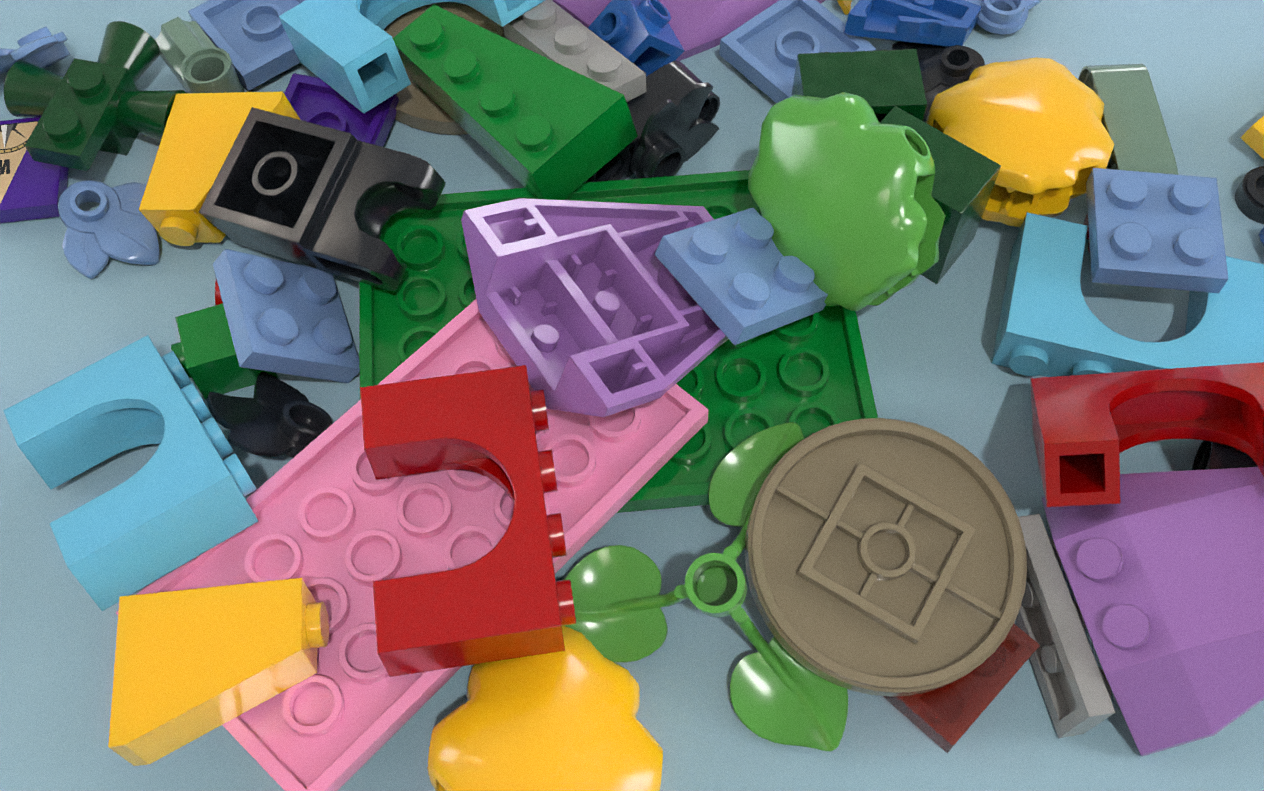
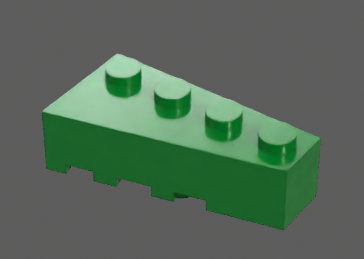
[393,4,638,200]

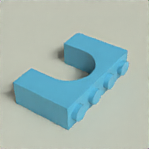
[279,0,545,113]
[991,212,1264,377]
[3,335,258,611]

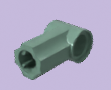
[155,17,244,93]

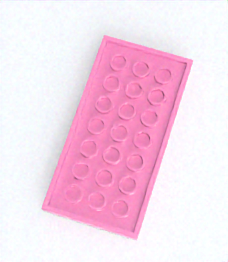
[116,299,709,791]

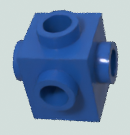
[588,0,685,76]

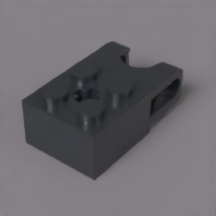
[199,107,446,291]

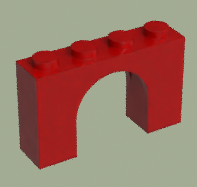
[1030,362,1264,507]
[360,365,576,677]

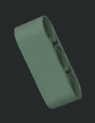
[1078,64,1178,175]

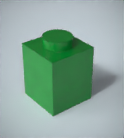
[171,303,278,399]

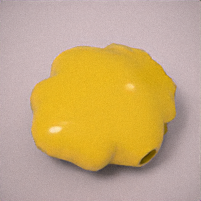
[926,57,1115,227]
[427,626,663,791]

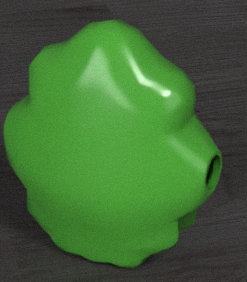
[748,92,945,311]

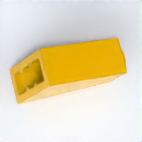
[139,91,300,246]
[108,578,329,766]

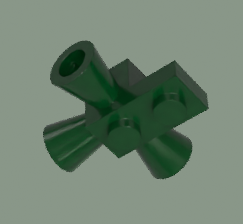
[4,21,186,171]

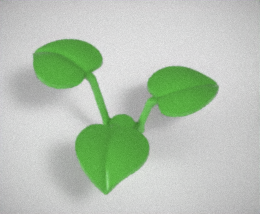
[564,422,848,752]

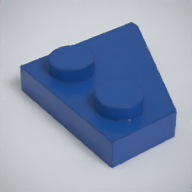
[844,0,982,46]

